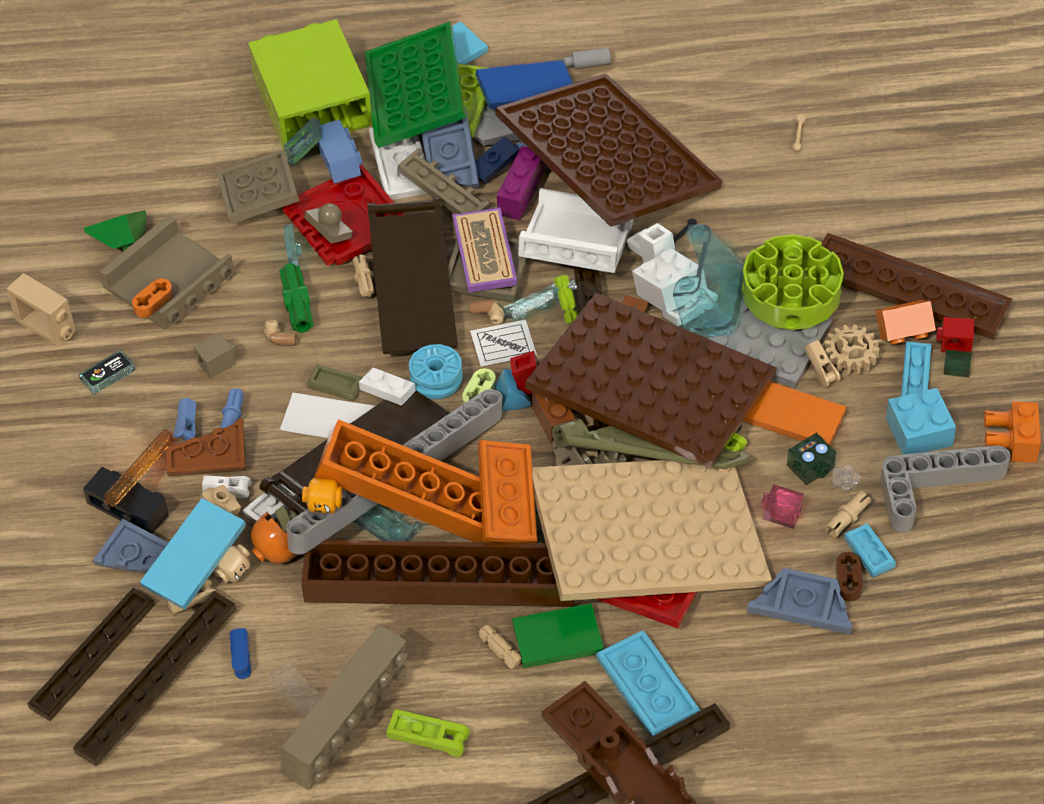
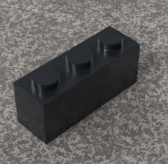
[83,467,169,534]

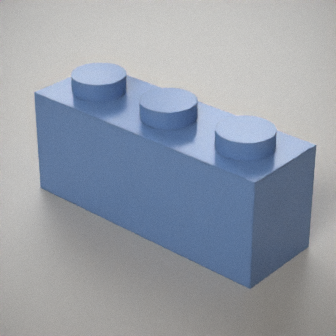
[313,120,363,183]

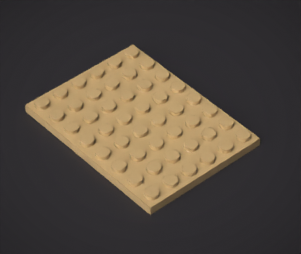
[532,459,772,601]

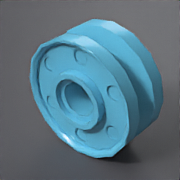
[409,344,463,399]

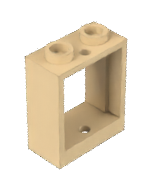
[6,273,76,347]

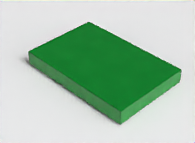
[512,603,604,669]

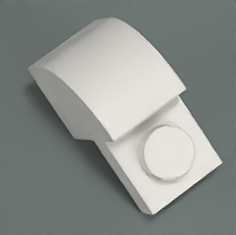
[627,223,675,263]

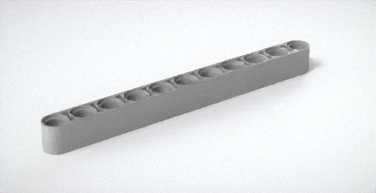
[286,389,502,554]

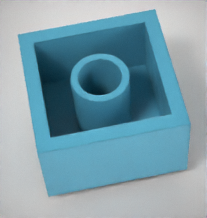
[886,388,956,455]

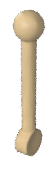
[792,115,806,151]

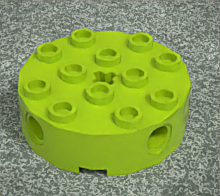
[742,234,844,330]

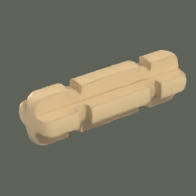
[479,624,521,669]

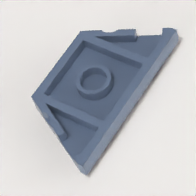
[422,104,480,188]
[747,568,852,635]

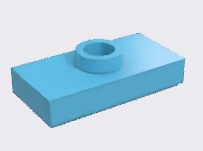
[844,523,896,578]

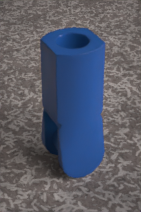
[230,628,251,679]

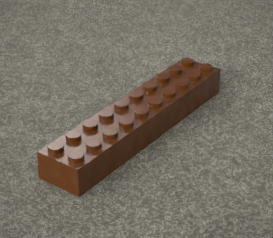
[301,540,574,607]

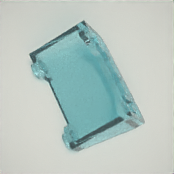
[673,224,745,337]

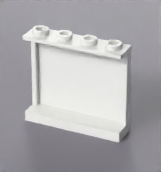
[518,188,633,273]

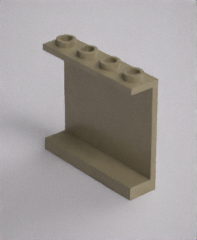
[100,214,234,330]

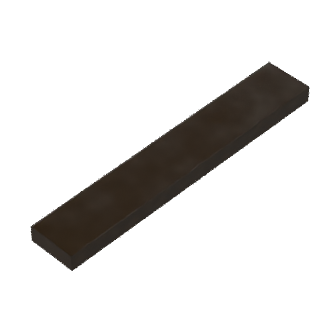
[27,588,155,721]

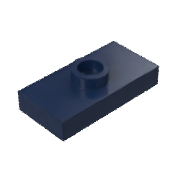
[476,136,519,184]

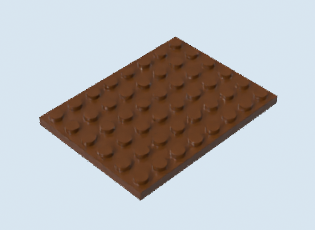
[495,73,723,227]
[525,292,777,469]

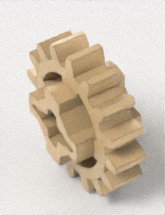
[824,325,880,374]

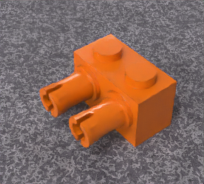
[984,401,1041,463]

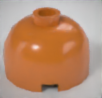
[251,512,298,564]

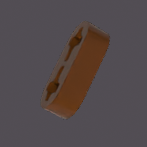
[836,552,863,602]

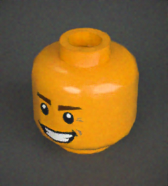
[302,478,342,514]

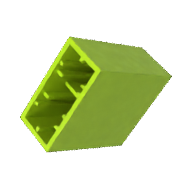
[248,19,373,150]

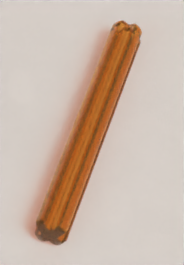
[104,429,174,507]

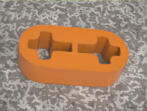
[132,278,173,318]

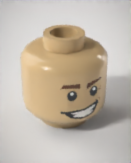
[213,544,251,584]

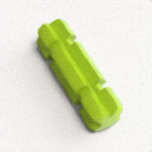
[554,275,579,324]

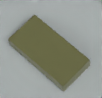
[307,364,363,401]

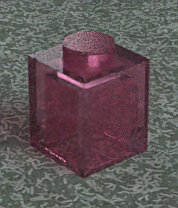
[761,484,804,529]

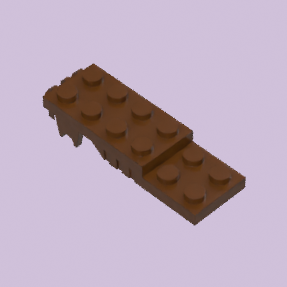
[541,681,696,804]

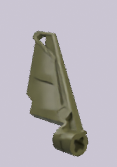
[552,418,749,469]

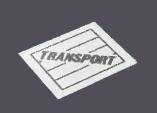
[470,319,537,366]

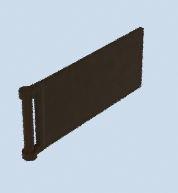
[367,197,458,354]
[259,391,450,515]

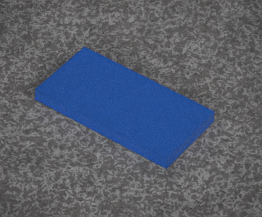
[475,60,573,109]

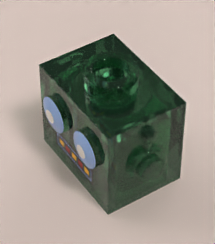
[787,432,837,486]

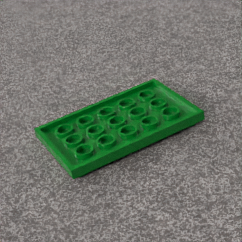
[364,21,466,148]

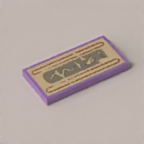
[452,208,517,293]

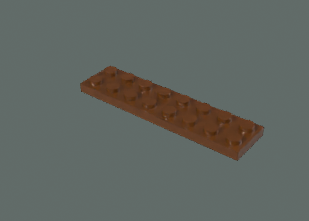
[822,233,1012,339]

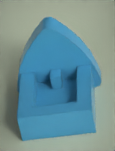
[496,369,531,411]

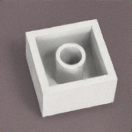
[632,248,706,314]

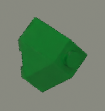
[83,210,147,251]

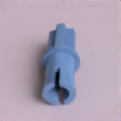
[220,388,244,429]

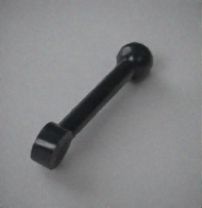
[673,218,697,244]

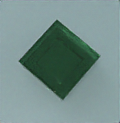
[943,349,972,378]

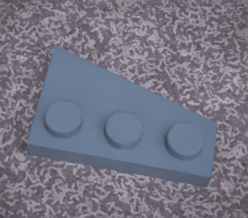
[93,519,168,574]

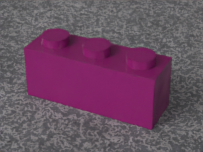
[497,146,545,221]

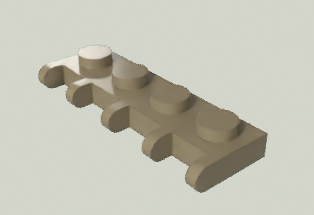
[397,148,492,214]

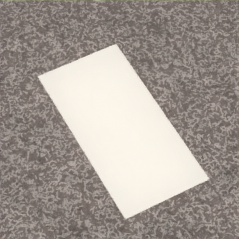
[280,393,375,438]

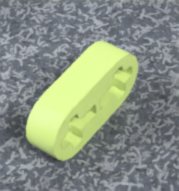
[462,368,496,404]

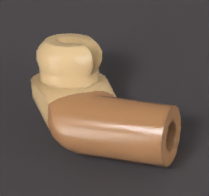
[469,300,505,325]
[264,320,296,346]

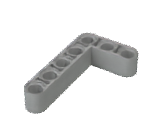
[880,446,1010,533]

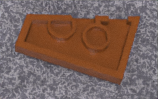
[166,418,246,476]

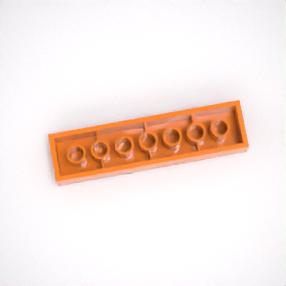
[314,419,506,543]

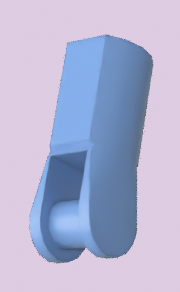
[173,398,196,441]

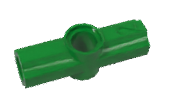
[279,263,314,333]

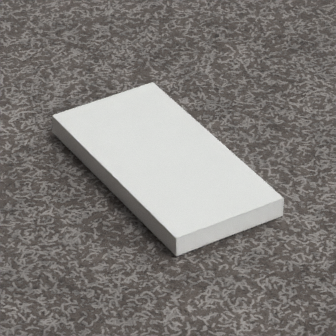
[369,128,427,200]

